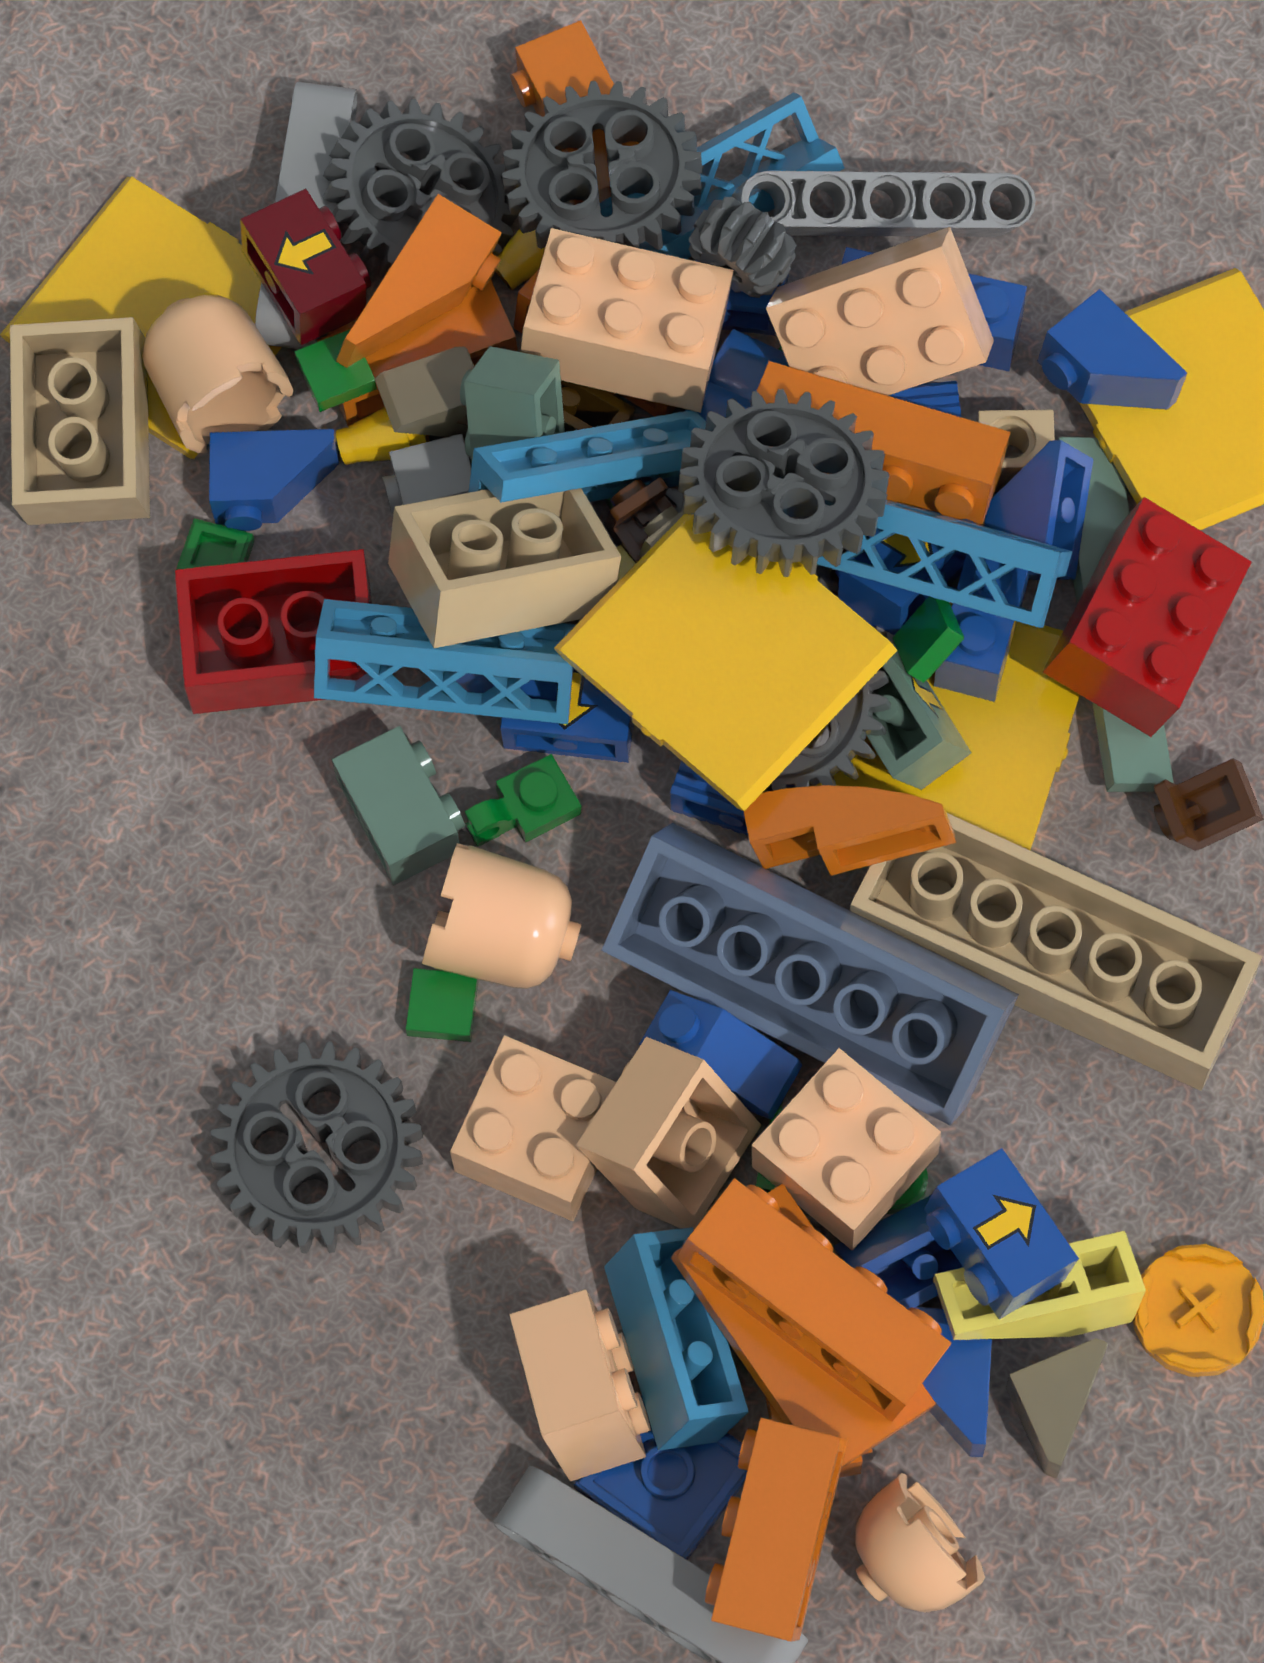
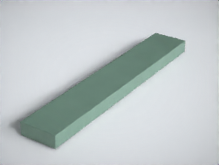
[1057,437,1174,792]

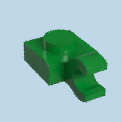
[465,754,582,847]

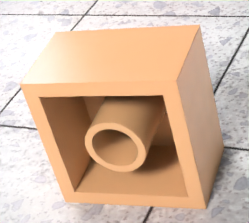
[450,1035,616,1221]
[576,1037,761,1230]
[752,1048,941,1251]
[509,1289,651,1482]

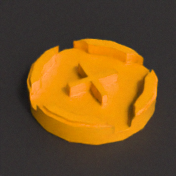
[1133,1244,1264,1377]

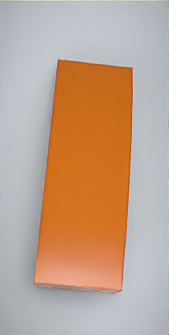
[744,785,956,876]

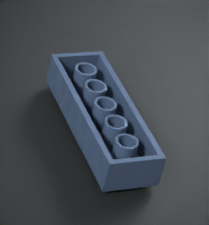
[601,823,1019,1126]

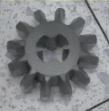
[688,197,797,298]

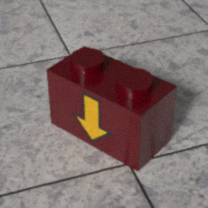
[240,188,371,345]

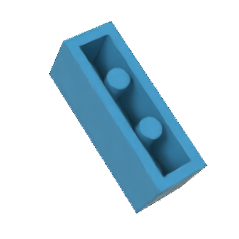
[604,1227,749,1451]

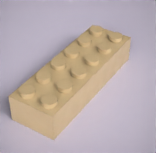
[850,813,1263,1091]

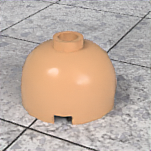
[855,1473,985,1613]

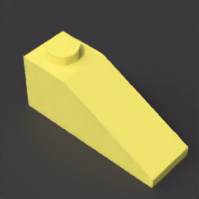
[933,1231,1146,1340]

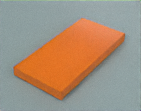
[671,1184,936,1469]

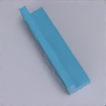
[600,92,845,259]
[468,410,706,503]
[817,500,1072,628]
[314,599,576,724]

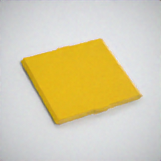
[0,176,282,459]
[1079,268,1264,530]
[554,514,898,811]
[817,602,1080,851]

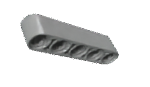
[255,82,357,349]
[731,171,1035,237]
[493,1466,808,1663]

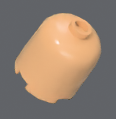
[142,295,293,453]
[422,843,581,989]

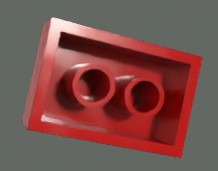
[1043,497,1252,737]
[175,549,372,714]

